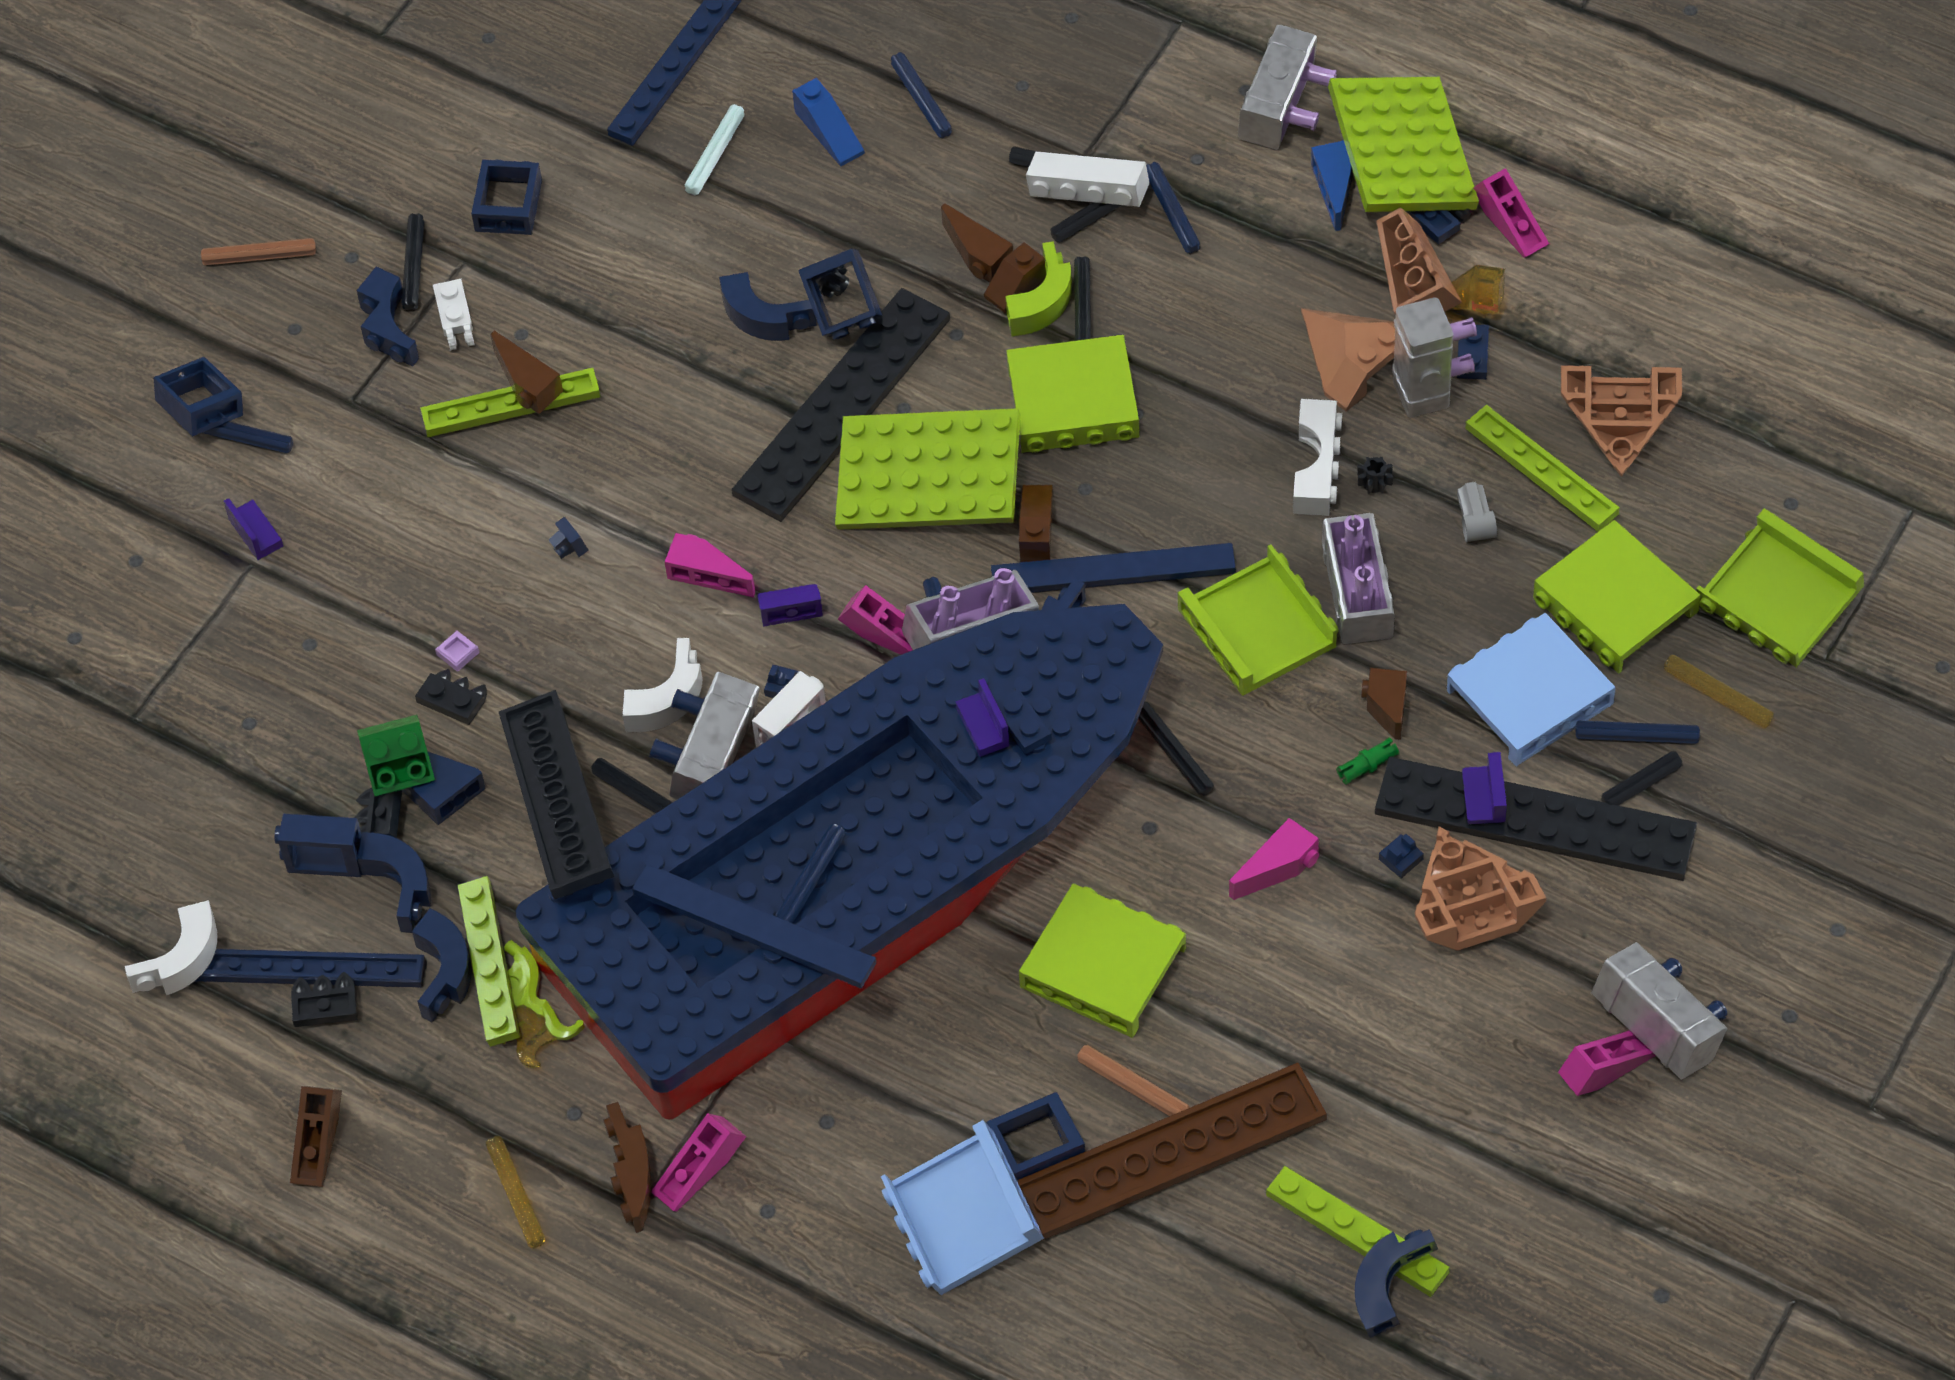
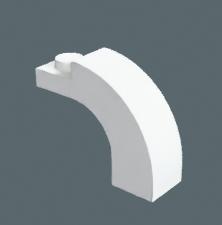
[623,638,703,732]
[125,900,217,995]

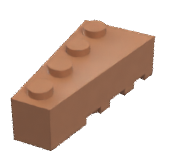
[1376,208,1462,314]

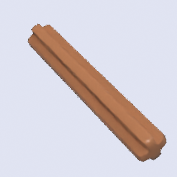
[201,238,316,265]
[1077,1045,1190,1116]

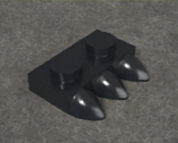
[415,669,487,725]
[354,788,402,838]
[291,972,358,1027]

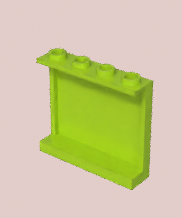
[1006,335,1140,453]
[1696,508,1864,668]
[1533,520,1700,673]
[1178,544,1338,696]
[1019,883,1186,1038]

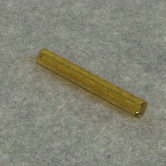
[1664,655,1774,728]
[486,1136,545,1249]

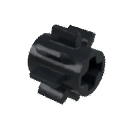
[816,268,849,298]
[1357,457,1393,494]

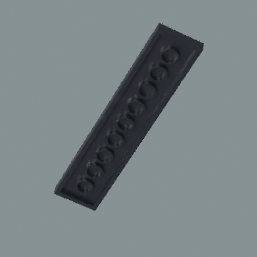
[732,288,950,522]
[499,690,614,900]
[1375,756,1697,881]

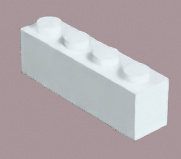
[1026,152,1149,207]

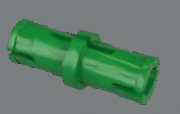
[1336,738,1399,785]

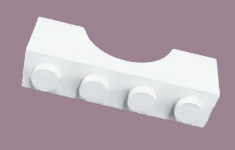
[1293,399,1342,516]

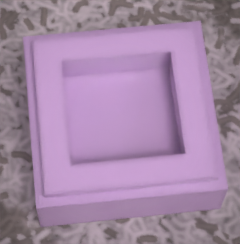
[435,631,479,672]

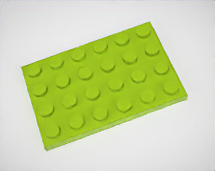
[1328,77,1479,212]
[835,408,1020,530]

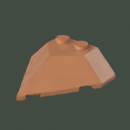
[1301,308,1395,412]
[1561,365,1682,477]
[1415,827,1546,951]

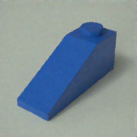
[792,78,865,167]
[1311,140,1353,231]

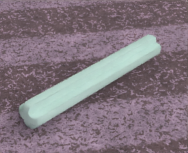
[685,104,745,196]

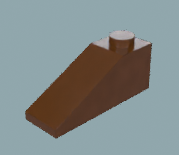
[941,203,1013,283]
[490,330,563,414]
[1019,485,1053,562]
[290,1086,342,1187]

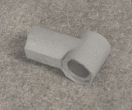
[1457,482,1497,542]

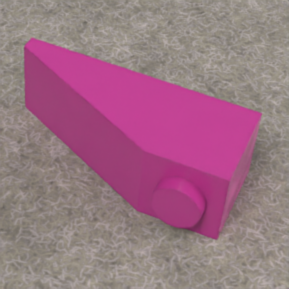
[1473,168,1549,258]
[665,533,755,598]
[838,585,913,655]
[1229,818,1319,900]
[1558,1031,1656,1096]
[651,1113,746,1212]

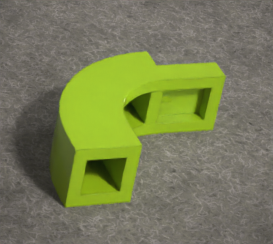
[1006,241,1072,337]

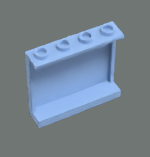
[1447,613,1615,766]
[881,1120,1044,1295]

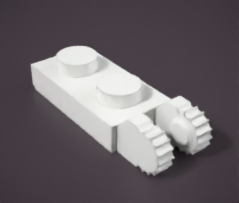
[433,279,474,351]

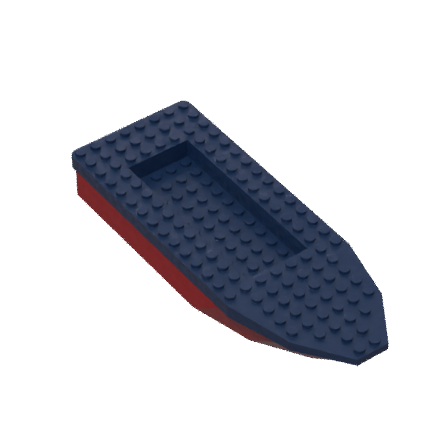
[516,604,1163,1120]

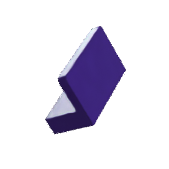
[223,498,283,560]
[758,584,823,627]
[955,678,1009,757]
[1462,752,1507,824]

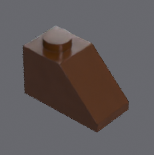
[984,242,1046,313]
[1361,668,1407,740]

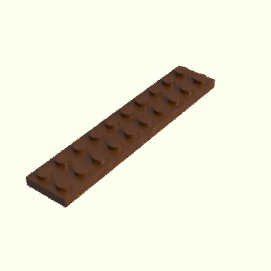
[1017,1062,1327,1243]

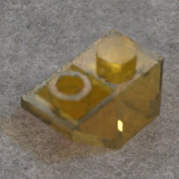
[1451,265,1505,314]

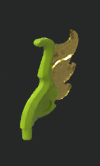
[503,940,585,1068]

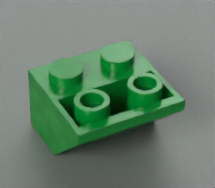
[357,715,435,796]

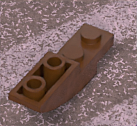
[603,1102,651,1233]

